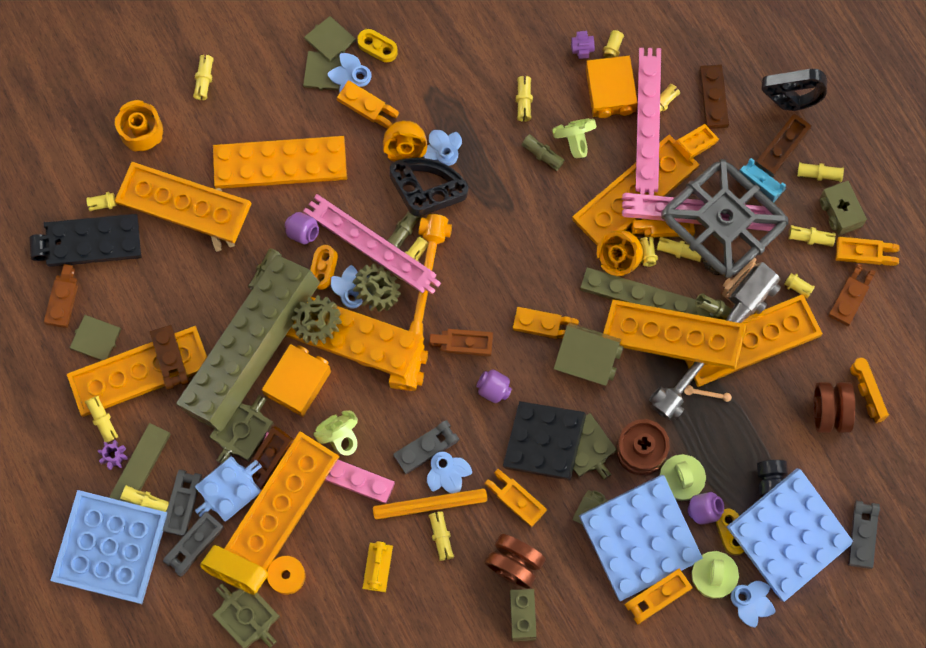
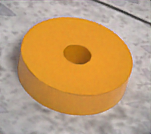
[267,556,305,595]

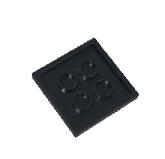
[503,401,586,480]

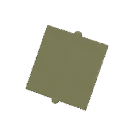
[304,16,356,62]
[303,51,341,91]
[70,315,121,361]

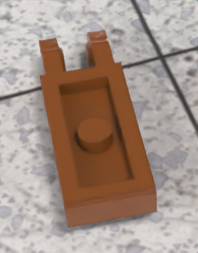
[829,263,876,327]

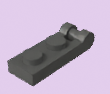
[393,420,460,475]
[162,469,202,537]
[848,500,880,569]
[163,512,224,577]

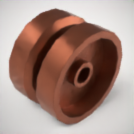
[813,382,855,433]
[616,419,670,476]
[485,534,546,589]

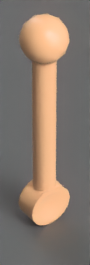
[684,385,732,402]

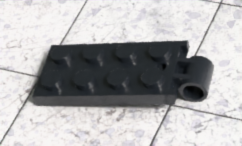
[29,214,142,267]

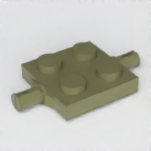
[210,395,274,464]
[573,413,617,480]
[213,583,280,648]

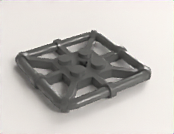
[661,159,789,278]

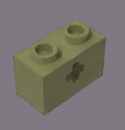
[819,181,867,236]
[510,589,536,641]

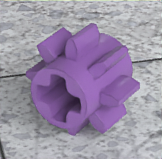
[571,31,595,59]
[98,440,128,470]

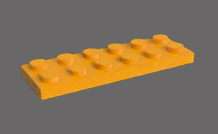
[572,134,700,245]
[213,136,347,189]
[115,162,252,244]
[685,294,823,387]
[286,297,424,379]
[603,299,746,369]
[67,326,207,417]
[224,431,340,571]

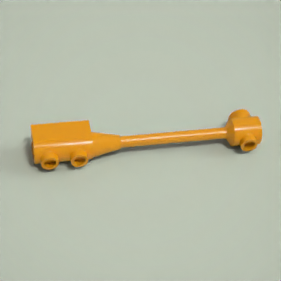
[389,214,452,391]

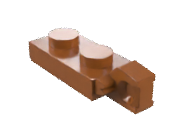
[44,264,78,328]
[429,329,493,356]

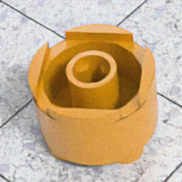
[115,100,163,152]

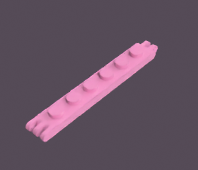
[636,48,661,196]
[622,193,776,231]
[303,194,441,294]

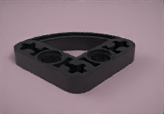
[761,69,827,111]
[389,158,469,217]

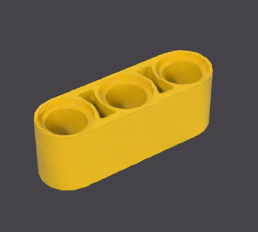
[200,545,268,595]

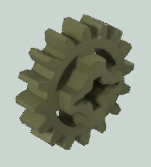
[352,264,401,312]
[291,295,342,345]

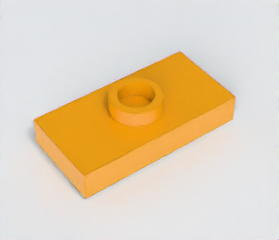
[674,124,719,160]

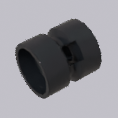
[757,460,788,497]

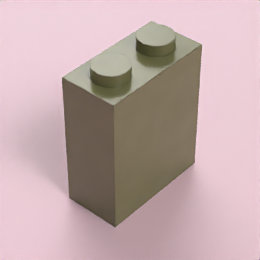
[554,323,624,386]

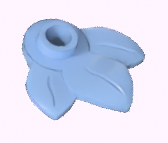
[328,53,371,92]
[423,130,462,166]
[331,265,363,309]
[427,452,472,493]
[731,581,775,627]

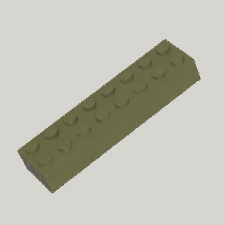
[176,255,320,432]

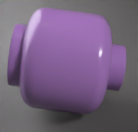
[285,212,319,244]
[476,370,512,403]
[688,492,724,525]

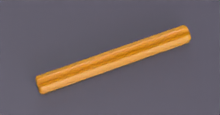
[373,488,487,520]

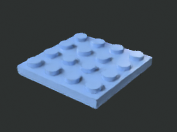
[727,468,853,602]
[579,475,703,601]
[50,490,167,604]

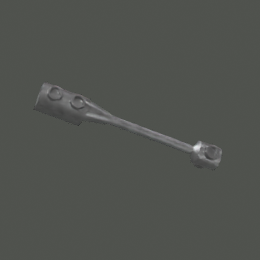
[649,262,781,420]

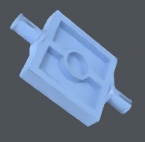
[195,456,262,522]

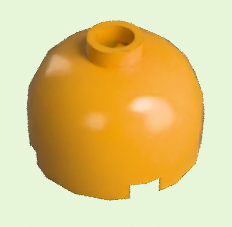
[383,121,427,162]
[596,230,643,276]

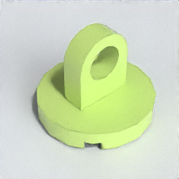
[552,118,597,158]
[314,410,358,455]
[659,454,706,501]
[691,551,739,599]

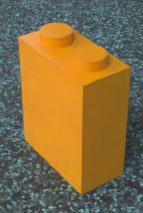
[586,55,638,118]
[262,344,331,417]

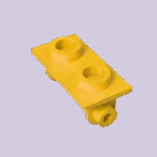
[363,541,393,592]

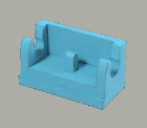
[740,158,786,203]

